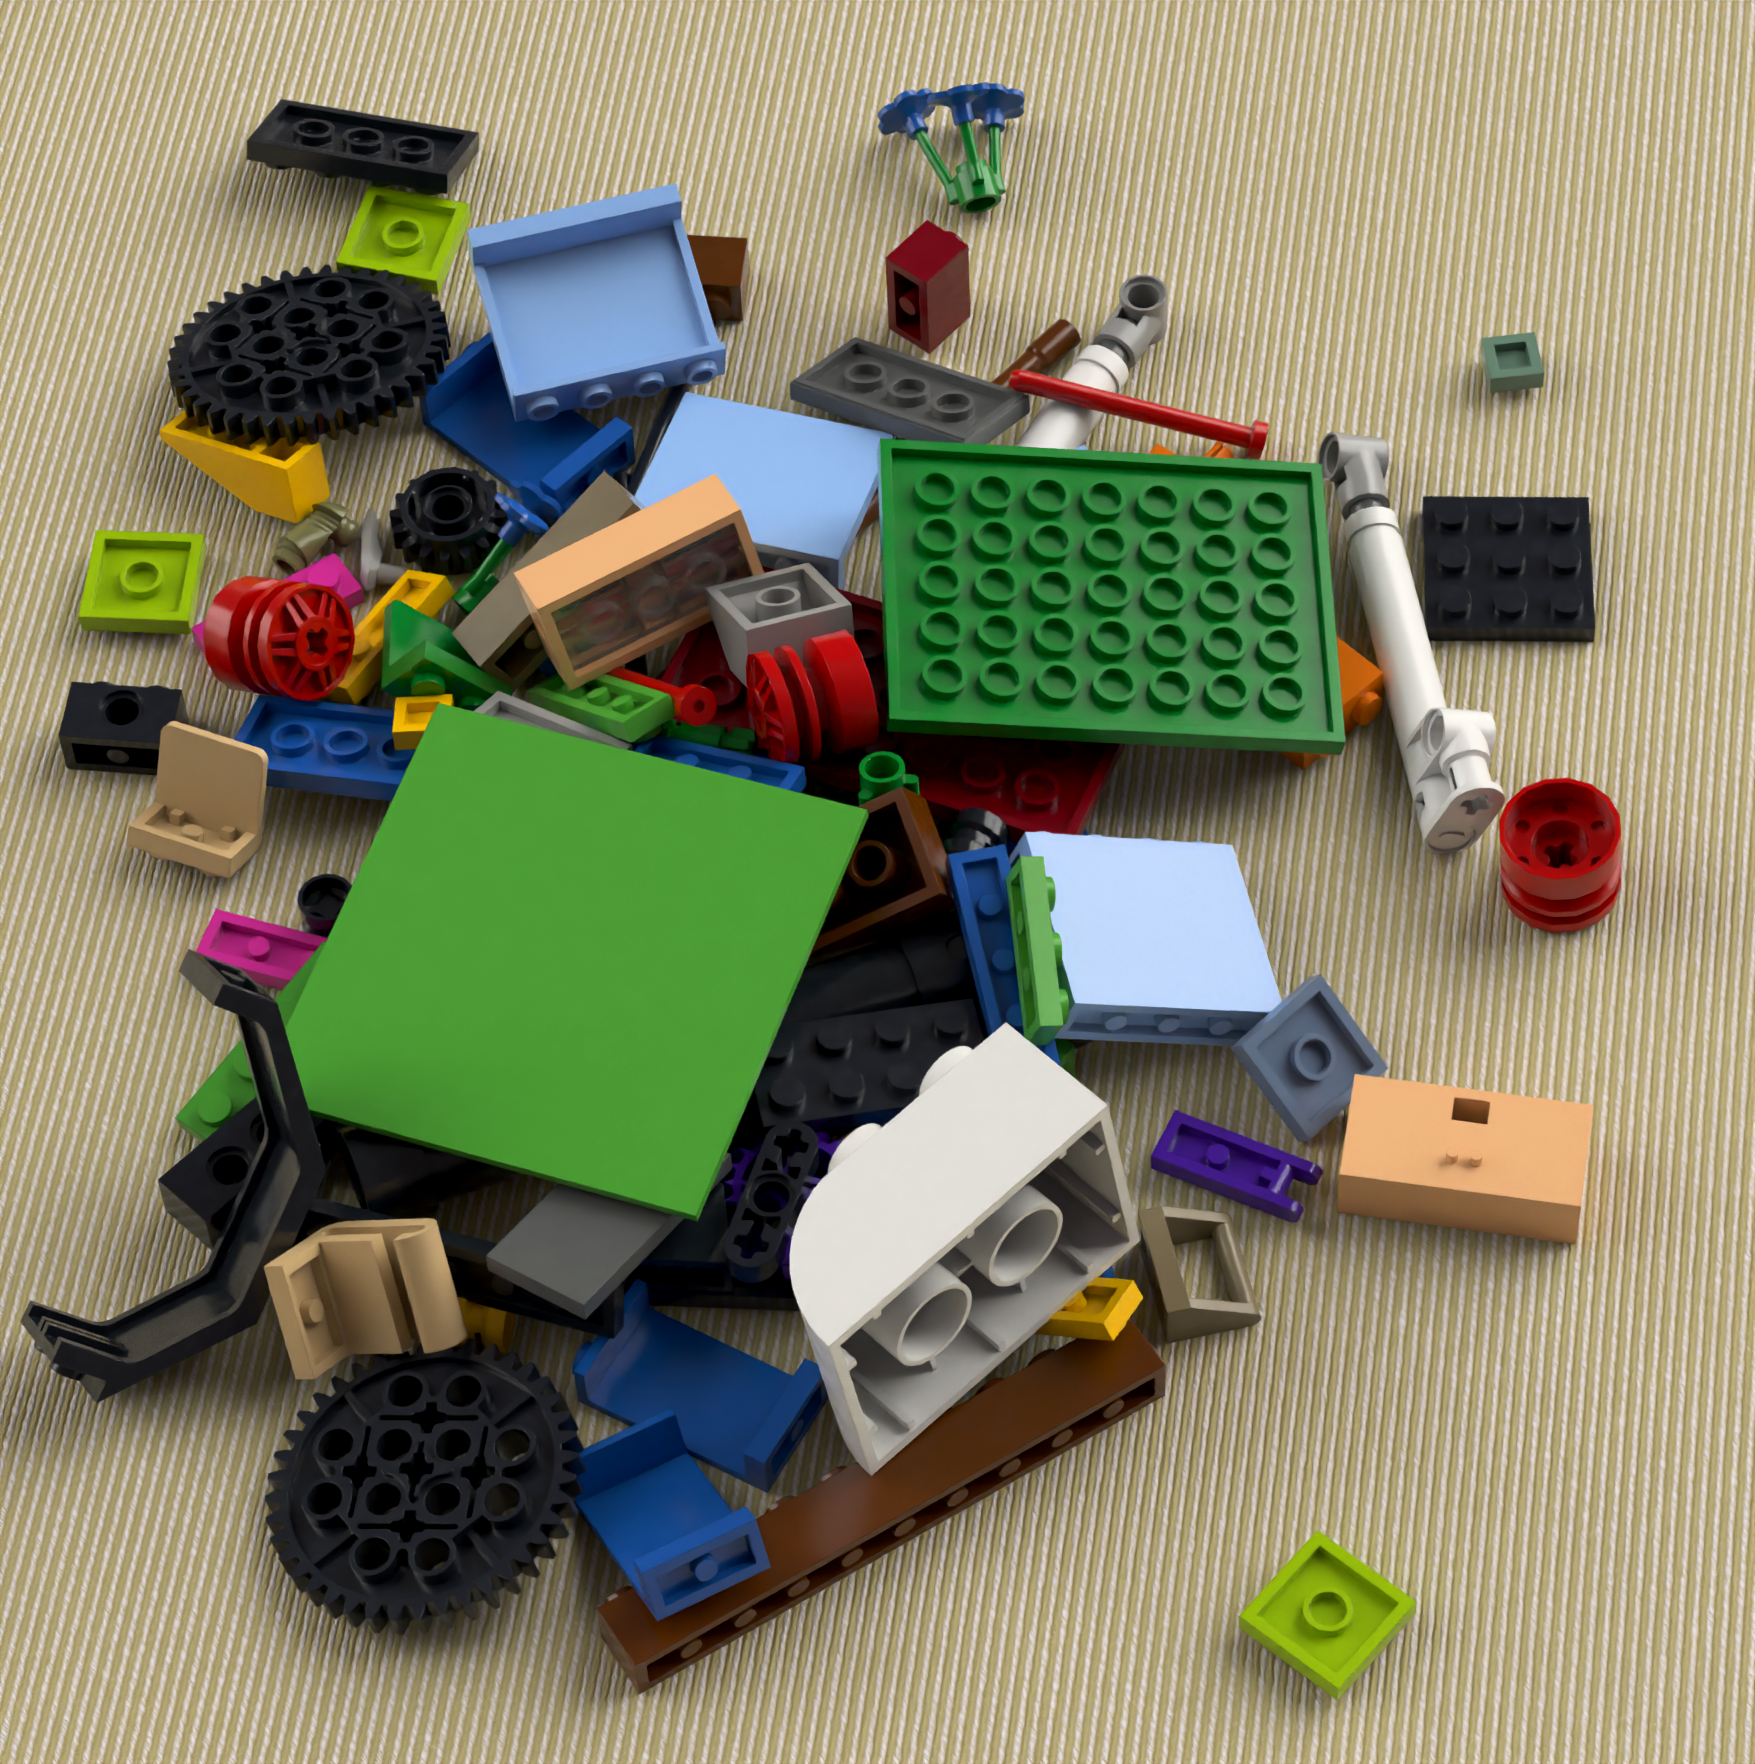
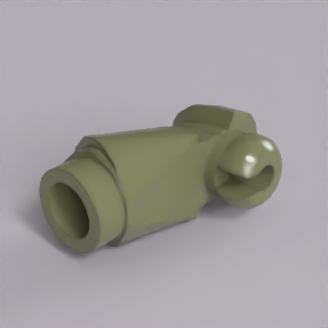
[272,502,359,576]

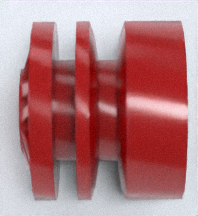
[203,576,355,701]
[746,629,879,765]
[1499,778,1621,933]

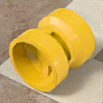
[455,1297,516,1354]

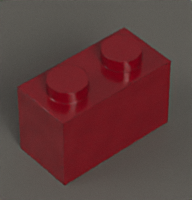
[885,220,970,354]

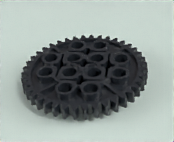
[167,265,451,446]
[265,1338,586,1635]

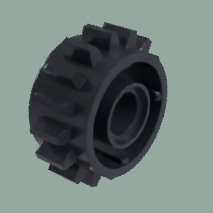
[389,467,508,577]

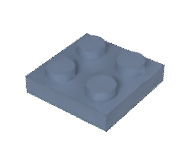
[1230,974,1388,1142]

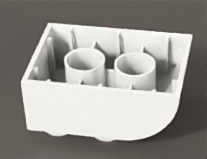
[789,1022,1140,1476]

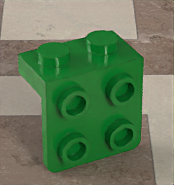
[381,600,512,712]

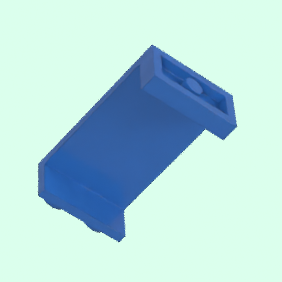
[419,332,636,514]
[572,1278,829,1493]
[573,1408,771,1621]

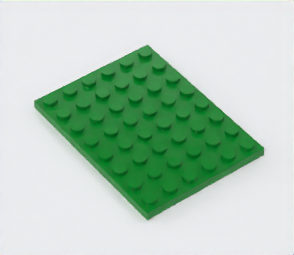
[877,438,1346,755]

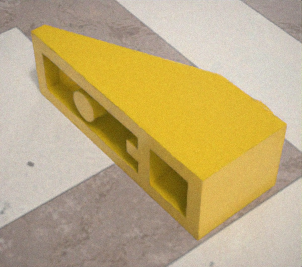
[159,411,331,524]

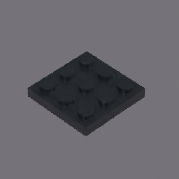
[1422,496,1595,642]

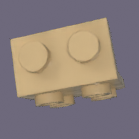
[127,721,268,878]

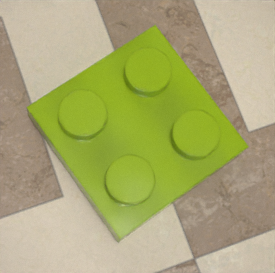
[336,185,471,295]
[79,530,207,634]
[1238,1530,1417,1700]

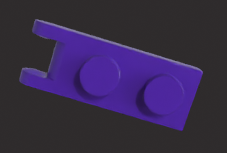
[1151,1110,1323,1223]

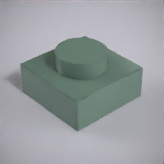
[1480,332,1544,393]

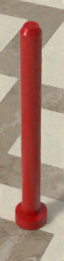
[1009,369,1268,460]
[605,667,717,726]

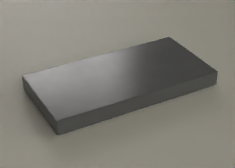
[790,337,1030,444]
[486,1153,732,1320]

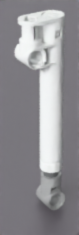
[1015,274,1168,450]
[1318,432,1505,855]

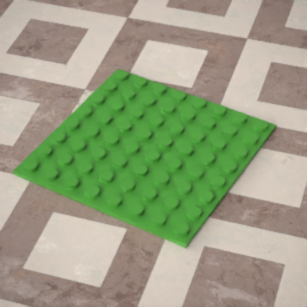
[255,703,869,1222]

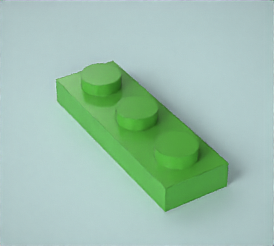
[1006,856,1069,1045]

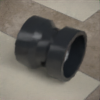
[942,807,1010,856]
[297,874,352,938]

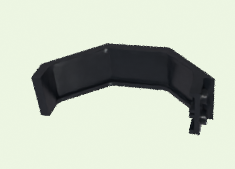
[20,949,326,1403]

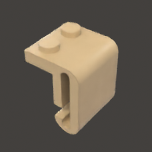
[264,1218,468,1379]

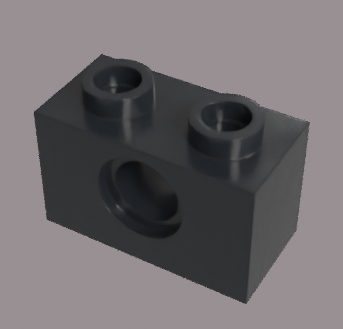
[58,681,189,776]

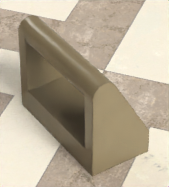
[1138,1206,1261,1343]

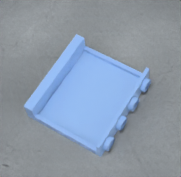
[467,183,726,422]
[635,392,894,590]
[1009,831,1282,1046]

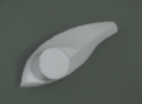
[360,508,407,591]

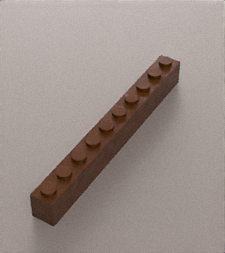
[597,1318,1166,1694]

